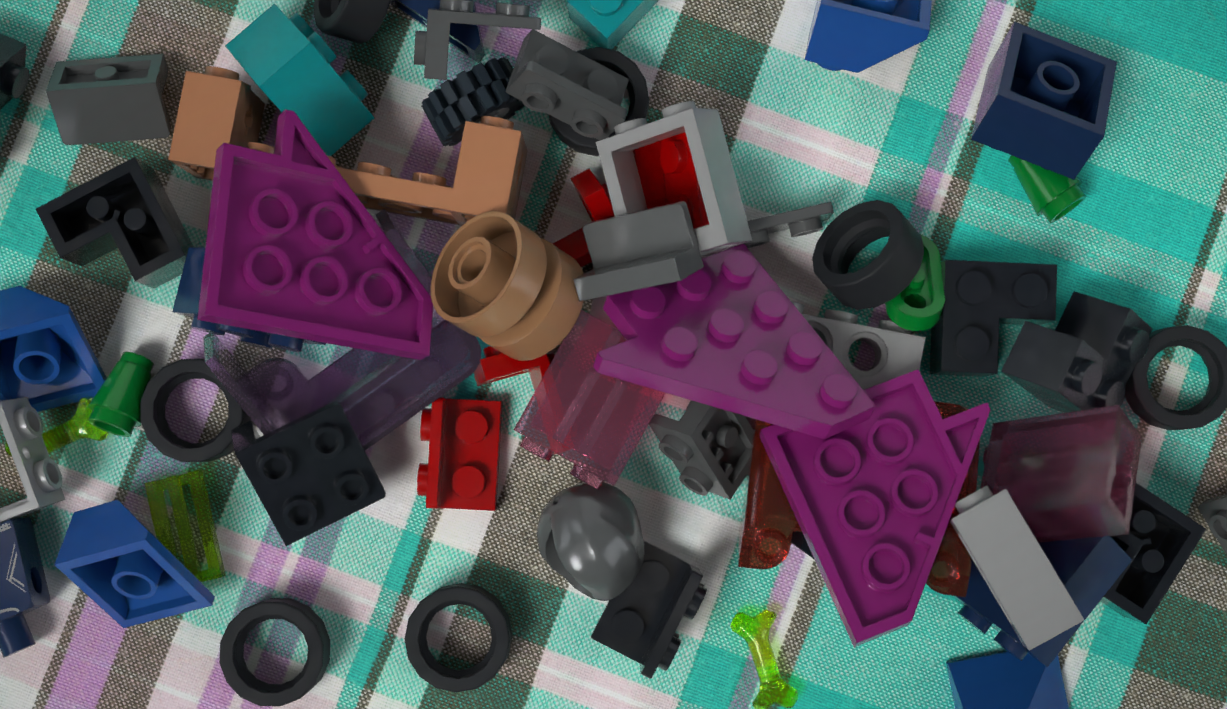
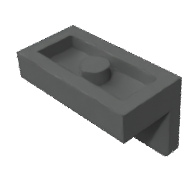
[46,53,171,145]
[573,201,704,301]

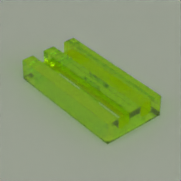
[144,470,226,582]

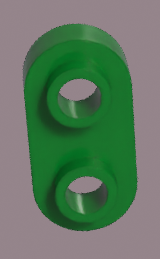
[885,234,945,331]

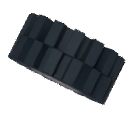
[421,57,525,147]

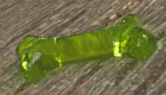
[4,398,109,456]
[730,609,799,709]

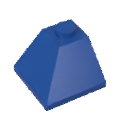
[805,0,932,73]
[0,286,107,412]
[54,500,215,628]
[946,651,1069,709]

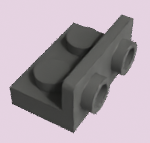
[505,29,629,140]
[649,400,764,500]

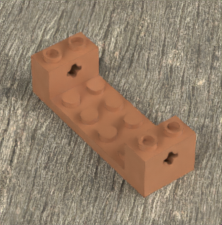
[168,66,528,226]

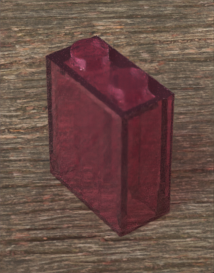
[514,310,666,490]
[980,405,1142,543]

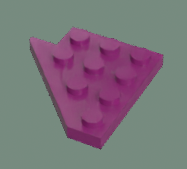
[197,109,433,360]
[593,243,876,439]
[760,369,991,647]

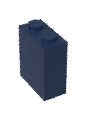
[947,486,1132,667]

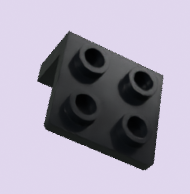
[231,401,386,546]
[590,540,707,679]

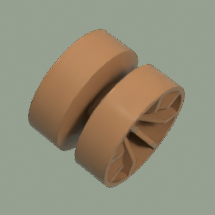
[431,211,584,361]

